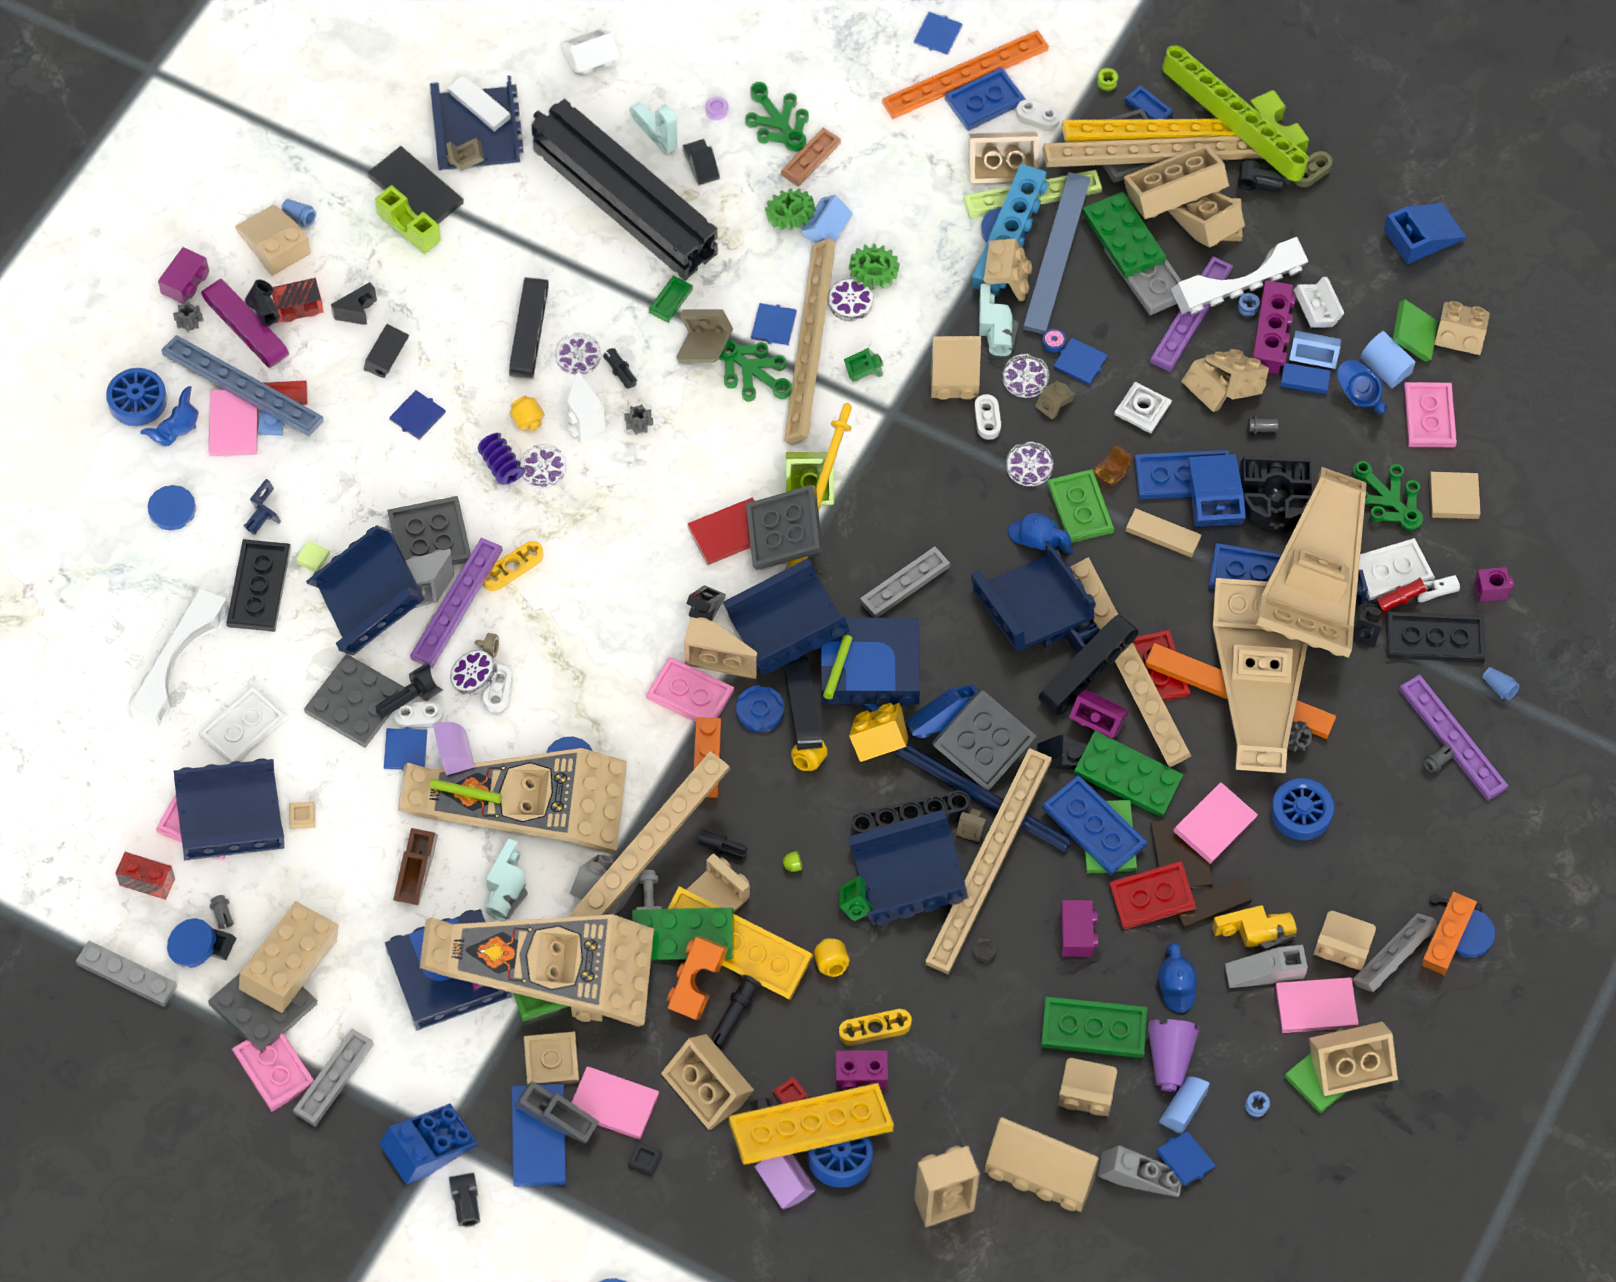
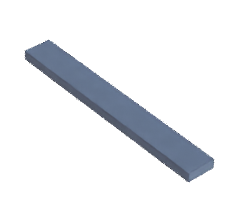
[1023,172,1091,335]
[161,335,324,437]

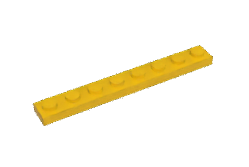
[1061,119,1237,142]

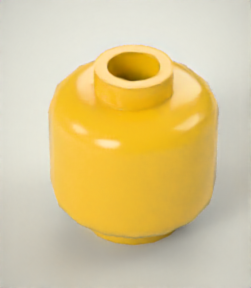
[510,395,545,432]
[791,740,828,771]
[814,938,850,977]

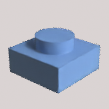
[258,410,284,436]

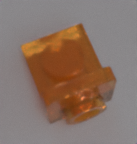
[1093,444,1134,486]

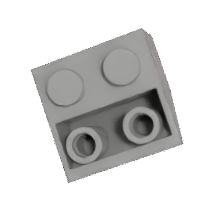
[405,548,454,609]
[570,854,640,915]

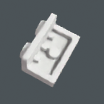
[1294,277,1344,327]

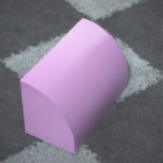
[433,722,475,775]
[755,1154,816,1209]

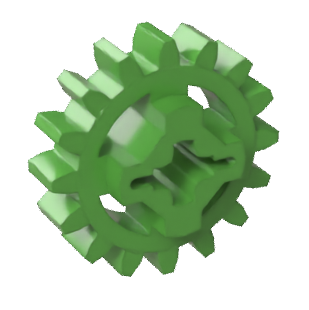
[765,188,816,231]
[849,244,900,290]

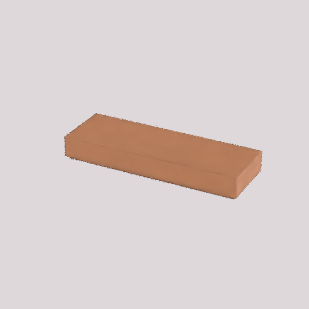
[781,127,841,187]

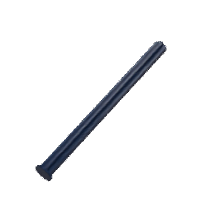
[895,741,1071,851]

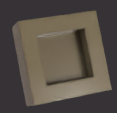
[956,808,986,843]

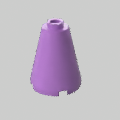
[1148,1019,1199,1092]

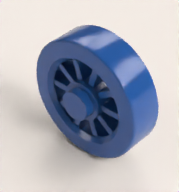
[106,368,167,426]
[1271,778,1334,841]
[807,1137,873,1187]

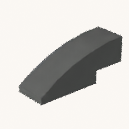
[515,1081,599,1144]

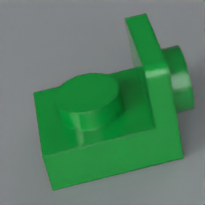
[844,348,883,382]
[839,876,873,921]

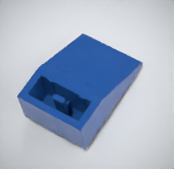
[1384,203,1466,265]
[1188,454,1246,527]
[905,685,978,738]
[379,1103,478,1185]

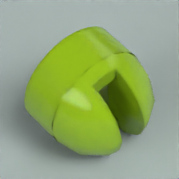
[783,850,803,872]

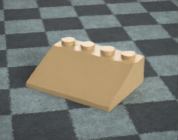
[985,1117,1099,1212]

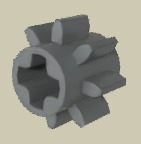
[173,302,204,332]
[624,404,653,435]
[1287,721,1312,751]

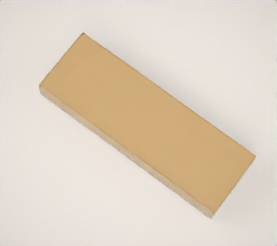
[1126,508,1202,558]

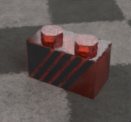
[272,277,324,323]
[115,852,175,900]

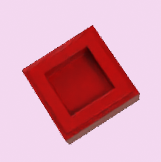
[773,1077,809,1105]

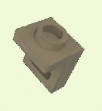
[446,138,484,171]
[1035,381,1076,419]

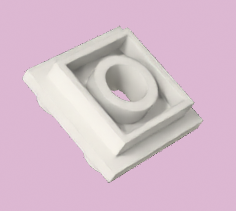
[1114,382,1172,433]

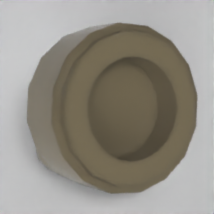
[474,633,499,658]

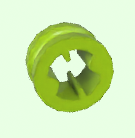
[1097,68,1118,91]

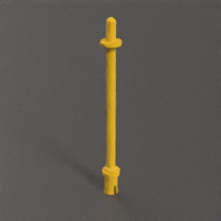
[787,403,852,569]

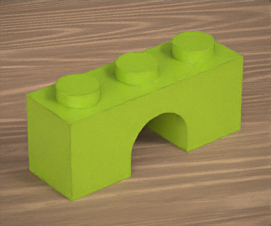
[1250,90,1309,153]
[375,185,441,254]

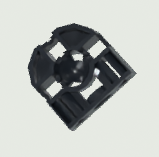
[1239,456,1312,532]

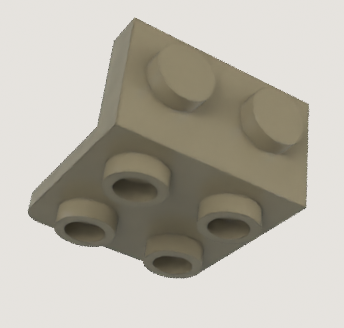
[676,309,733,363]

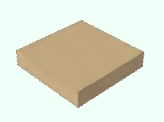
[1429,472,1480,519]
[524,1032,579,1085]

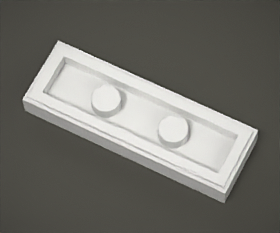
[448,75,511,131]

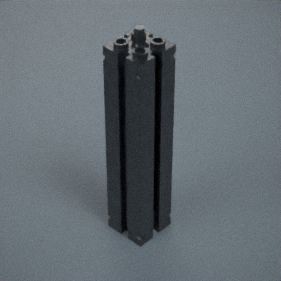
[531,98,718,281]

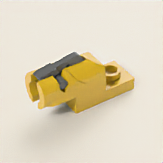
[1212,905,1297,950]

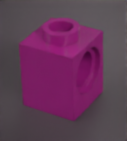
[1474,567,1514,602]

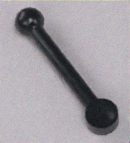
[1430,894,1482,912]

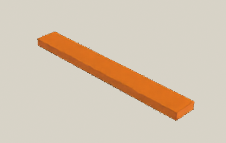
[882,30,1049,119]
[1145,643,1336,739]

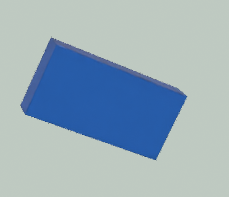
[1125,85,1174,119]
[1280,363,1331,395]

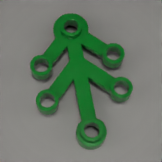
[745,82,809,151]
[719,339,791,402]
[1352,461,1423,531]

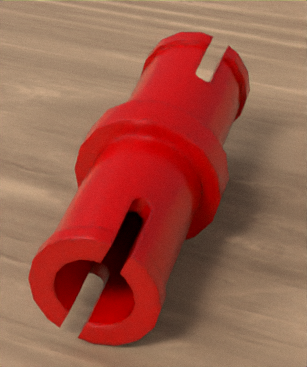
[1377,577,1427,612]

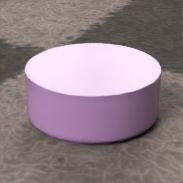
[706,97,728,120]

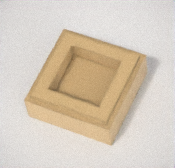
[289,801,316,829]

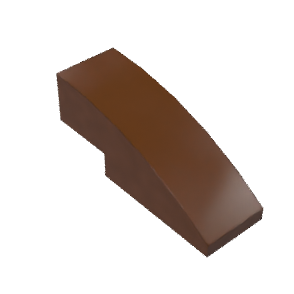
[393,828,438,905]

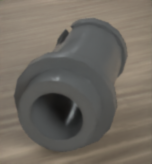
[1248,416,1278,435]
[1423,744,1455,773]
[209,895,234,929]

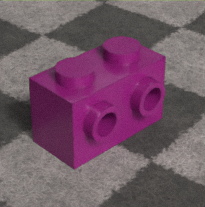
[158,247,209,304]
[1069,689,1129,739]
[1060,900,1098,957]
[835,1050,888,1091]

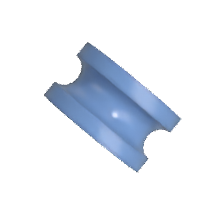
[1238,293,1260,317]
[1245,1091,1270,1117]

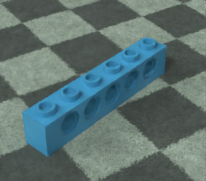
[972,163,1049,296]

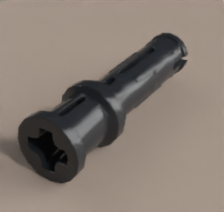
[710,975,762,1049]

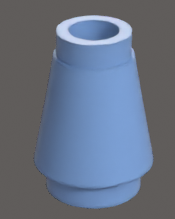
[282,199,316,227]
[1482,667,1520,700]

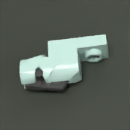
[979,284,1018,356]
[485,838,528,921]

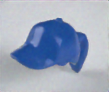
[1337,360,1388,415]
[140,386,199,446]
[1008,513,1074,554]
[1158,942,1197,1013]

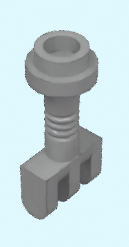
[636,870,662,910]

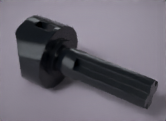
[375,663,443,719]

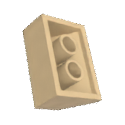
[968,132,1039,183]
[1309,1022,1398,1096]
[661,1034,754,1130]

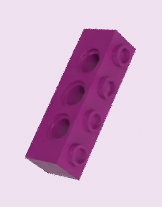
[1253,280,1296,374]

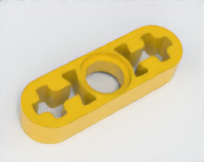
[483,541,543,591]
[839,1009,912,1046]

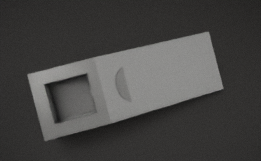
[1225,945,1308,988]
[1098,1145,1182,1197]

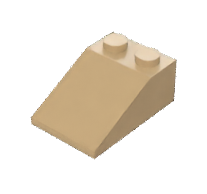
[1167,192,1245,248]
[235,204,311,276]
[931,336,981,400]
[684,617,757,679]

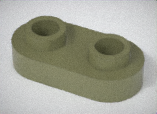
[1293,151,1332,187]

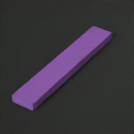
[1150,257,1233,372]
[410,538,503,669]
[1399,674,1509,801]

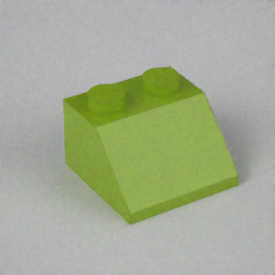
[786,452,834,505]

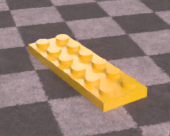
[668,886,813,1000]
[729,1083,894,1165]

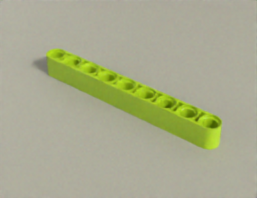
[1162,46,1309,181]

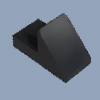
[683,139,720,185]
[331,282,377,325]
[686,585,726,621]
[1037,735,1087,769]

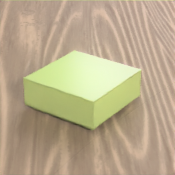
[296,541,330,572]

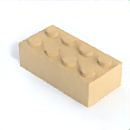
[1123,144,1229,219]
[239,901,339,1013]
[914,1146,979,1227]

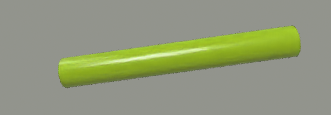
[823,635,853,699]
[430,778,502,804]

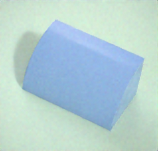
[800,195,853,244]
[1289,330,1341,369]
[1360,331,1415,389]
[1159,1077,1210,1135]

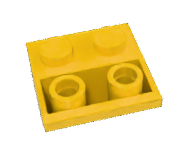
[849,703,908,762]

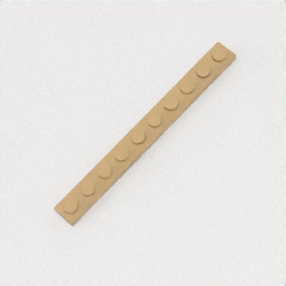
[1042,136,1263,167]
[784,238,836,445]
[1071,557,1191,767]
[926,748,1052,975]
[553,751,730,950]

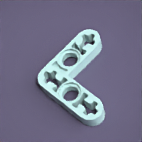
[629,102,677,155]

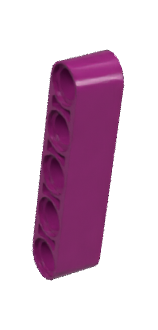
[201,278,289,368]

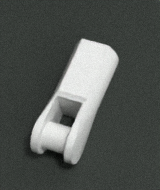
[1417,575,1460,602]

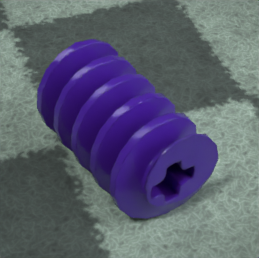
[478,433,525,485]

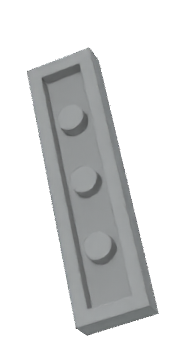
[860,546,950,618]
[1352,913,1438,992]
[76,941,177,1007]
[293,1028,374,1127]

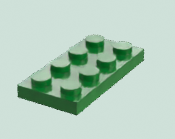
[1082,192,1166,278]
[1073,731,1184,818]
[632,907,734,961]
[1041,997,1147,1058]

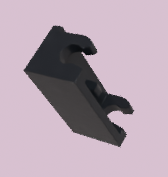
[363,324,409,378]

